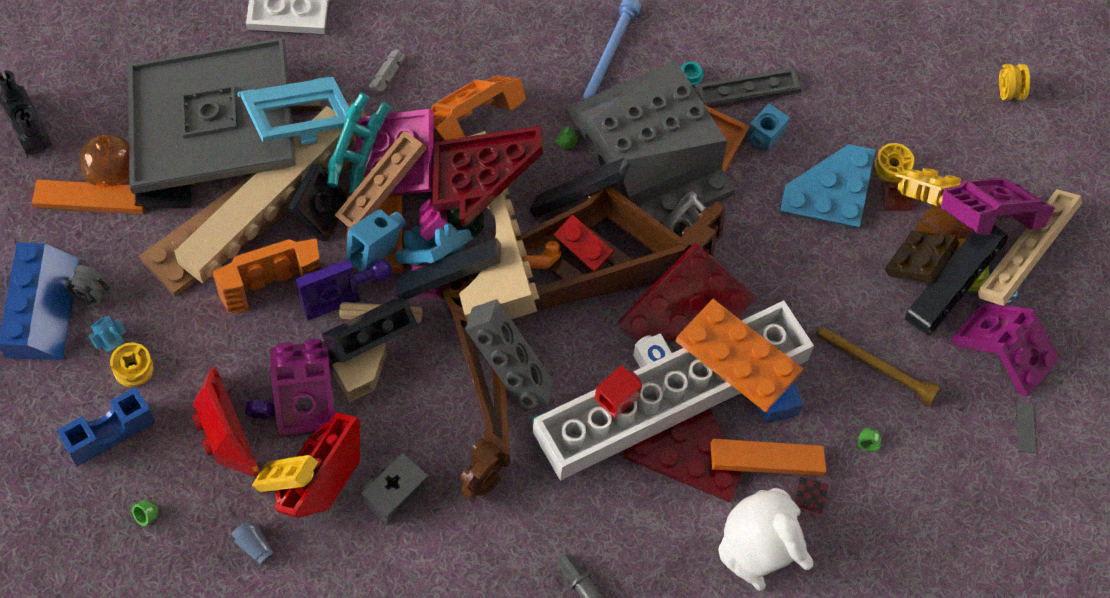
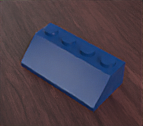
[0,242,79,360]

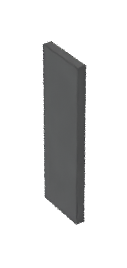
[1016,402,1036,453]

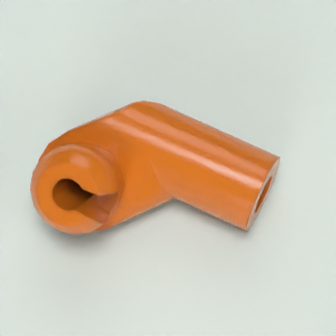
[523,241,562,269]

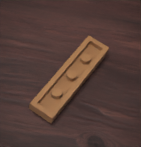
[335,130,427,227]

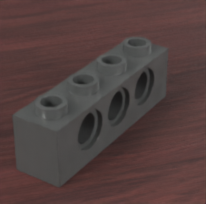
[465,299,554,412]

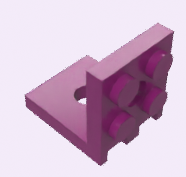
[951,302,1059,397]
[270,339,335,435]

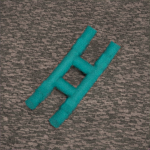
[327,92,391,195]

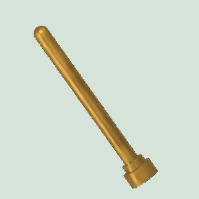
[816,327,941,406]

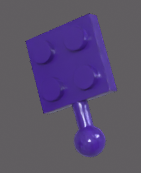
[296,259,392,321]

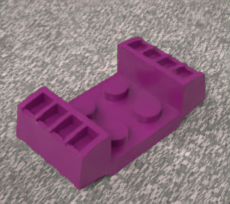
[941,177,1055,235]

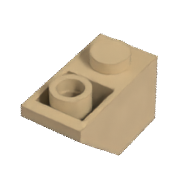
[332,343,387,403]

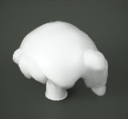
[719,488,813,591]

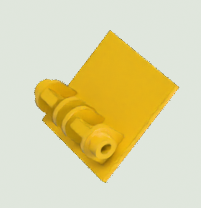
[896,168,961,207]

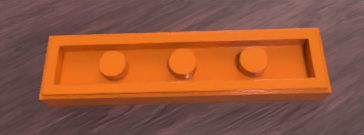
[32,179,145,214]
[710,439,826,476]

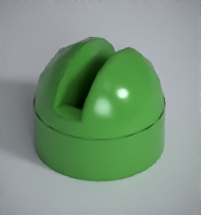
[555,126,578,150]
[858,427,882,452]
[132,500,159,526]

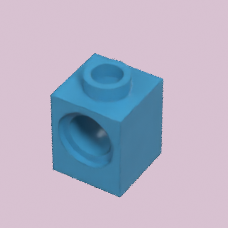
[747,103,790,151]

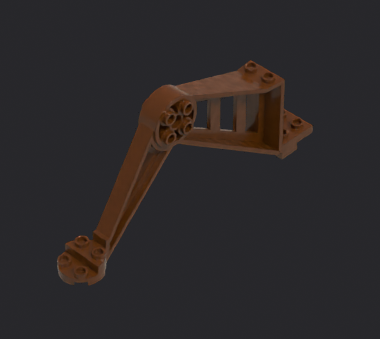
[443,186,725,503]

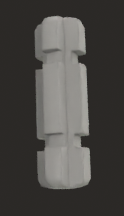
[369,49,405,95]

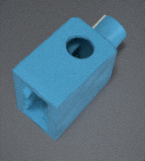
[345,210,406,272]

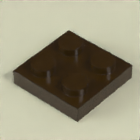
[885,231,960,283]

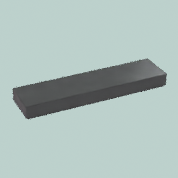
[695,67,802,108]

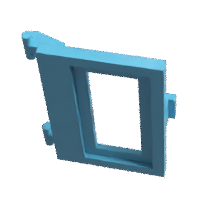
[238,77,349,145]

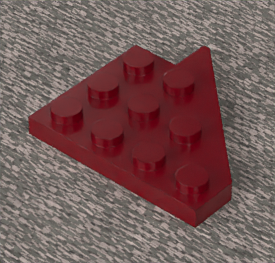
[432,126,543,226]
[618,242,756,341]
[623,408,741,502]

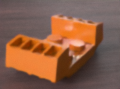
[431,75,526,141]
[212,239,321,314]

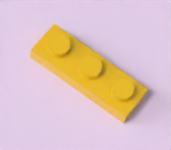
[252,455,318,492]

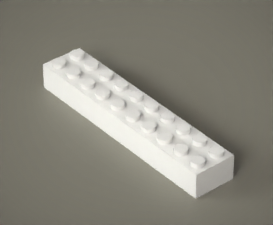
[533,301,814,481]

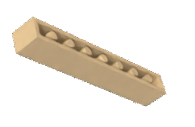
[174,106,353,284]

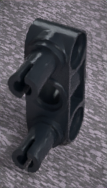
[0,70,53,156]

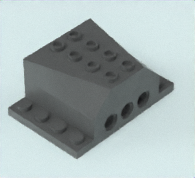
[566,58,735,223]

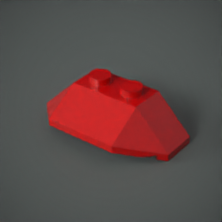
[191,366,259,477]
[274,413,360,518]

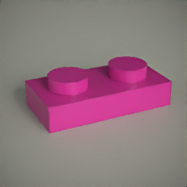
[419,199,448,241]

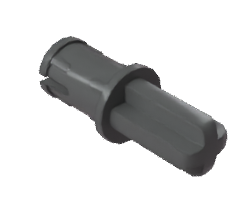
[557,552,604,598]

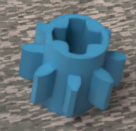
[88,316,127,352]

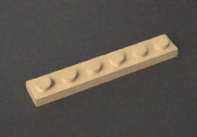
[978,189,1082,306]

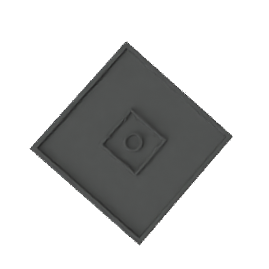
[128,37,296,194]

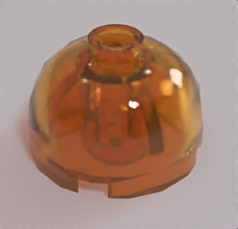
[79,134,130,187]

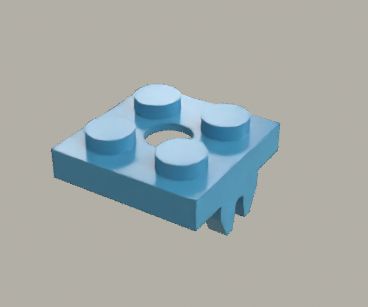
[395,224,473,266]

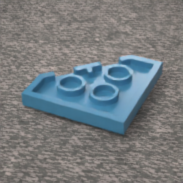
[780,144,875,229]

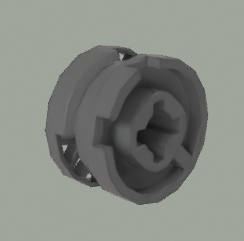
[64,265,111,306]

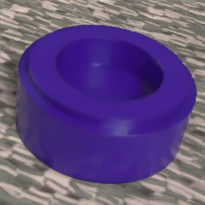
[245,400,275,419]

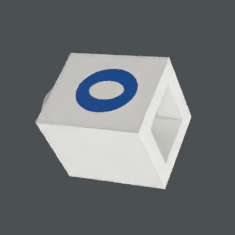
[633,334,671,368]

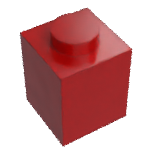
[594,365,642,418]

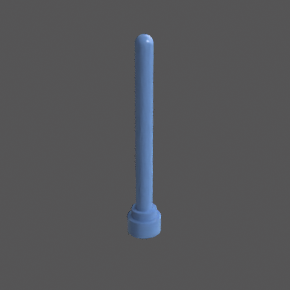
[583,0,642,100]

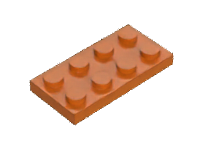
[676,299,803,412]

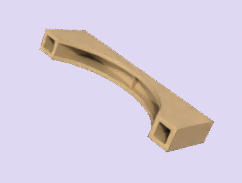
[459,131,539,322]

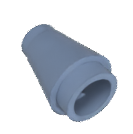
[231,519,274,565]

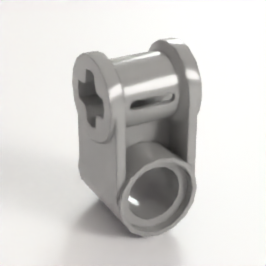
[662,191,709,237]

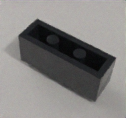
[321,298,418,363]

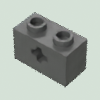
[361,453,429,526]

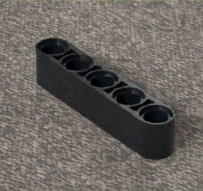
[905,225,1009,336]

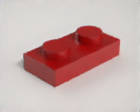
[554,215,614,272]

